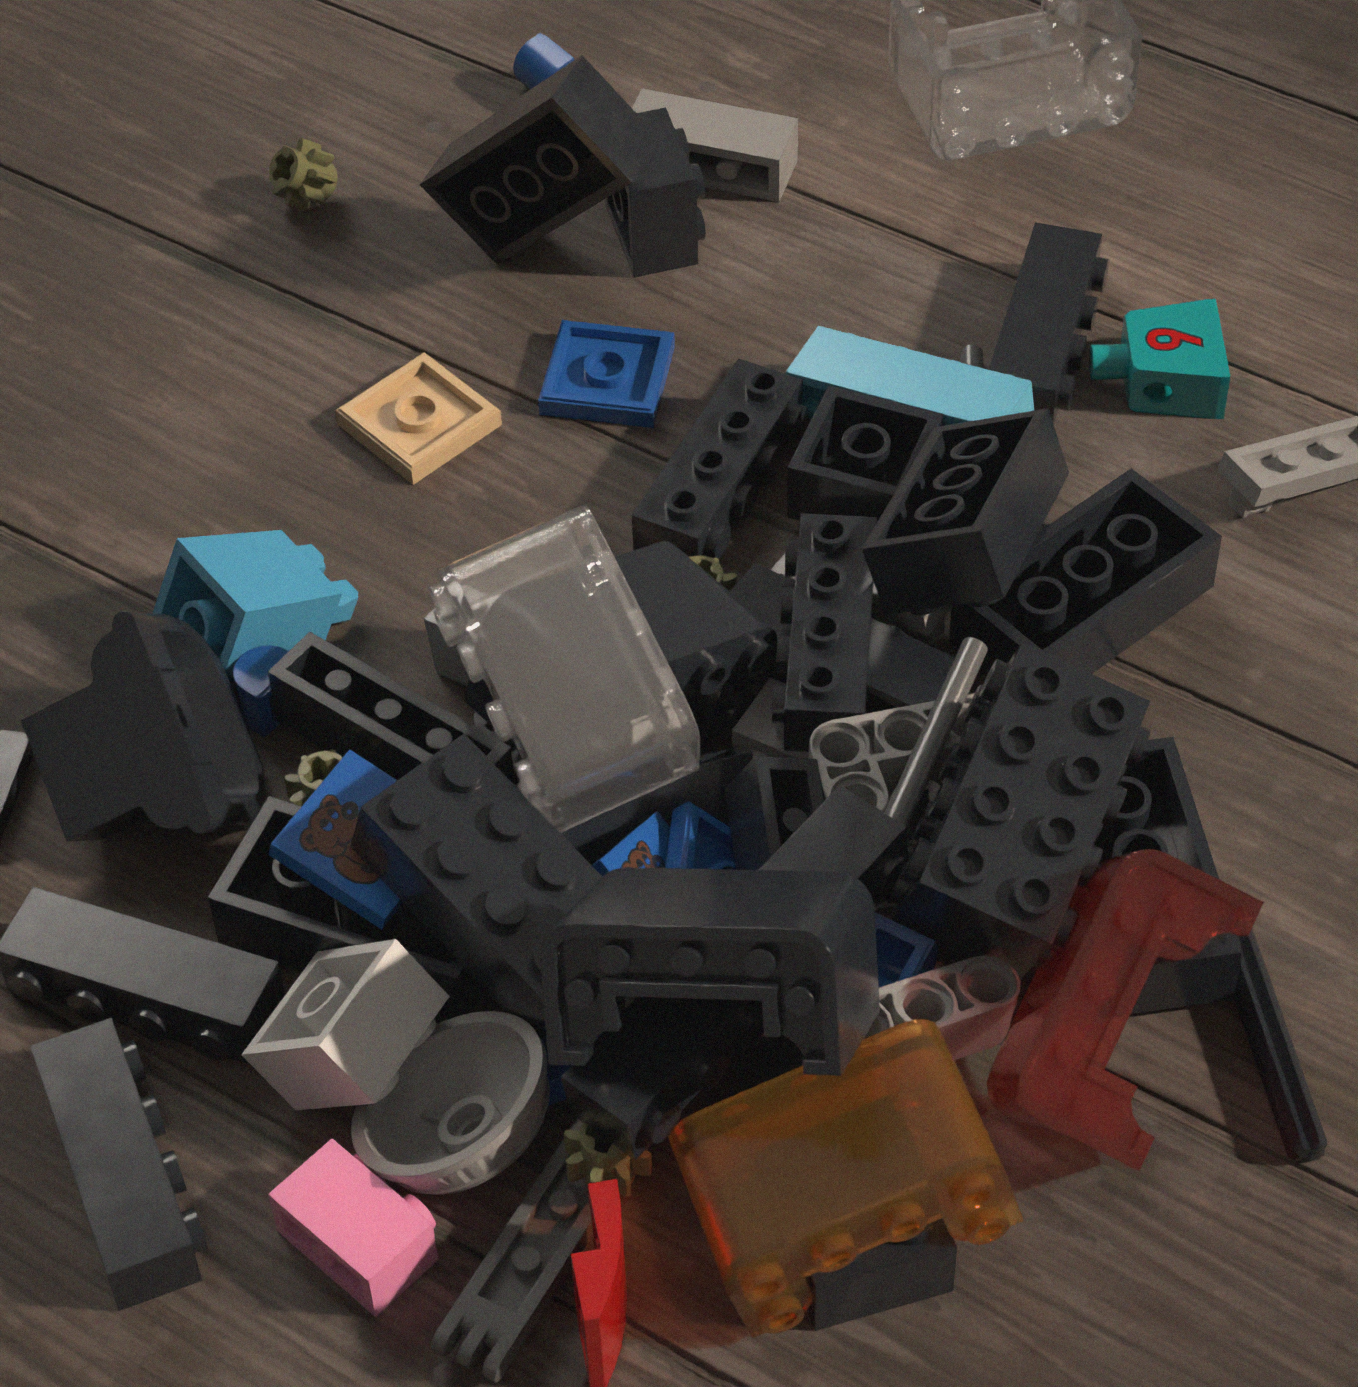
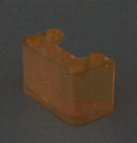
[669,1019,1024,1338]

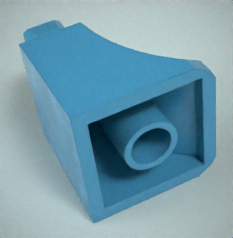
[153,530,359,691]

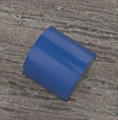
[513,33,574,90]
[233,645,289,737]
[875,912,938,987]

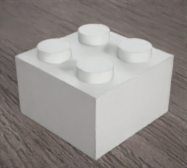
[242,939,449,1110]

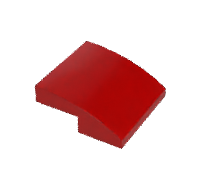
[571,1179,627,1387]

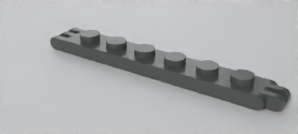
[431,1119,652,1382]

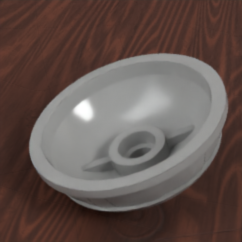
[351,1011,550,1195]

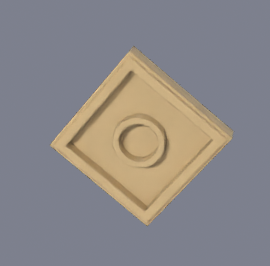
[335,352,502,485]

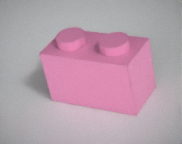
[268,1139,438,1317]

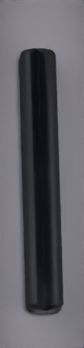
[1233,919,1327,1163]

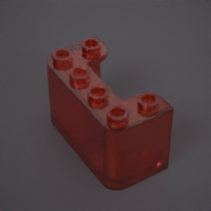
[987,849,1264,1171]

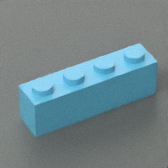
[786,326,1034,426]

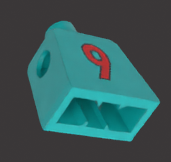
[1089,299,1230,419]

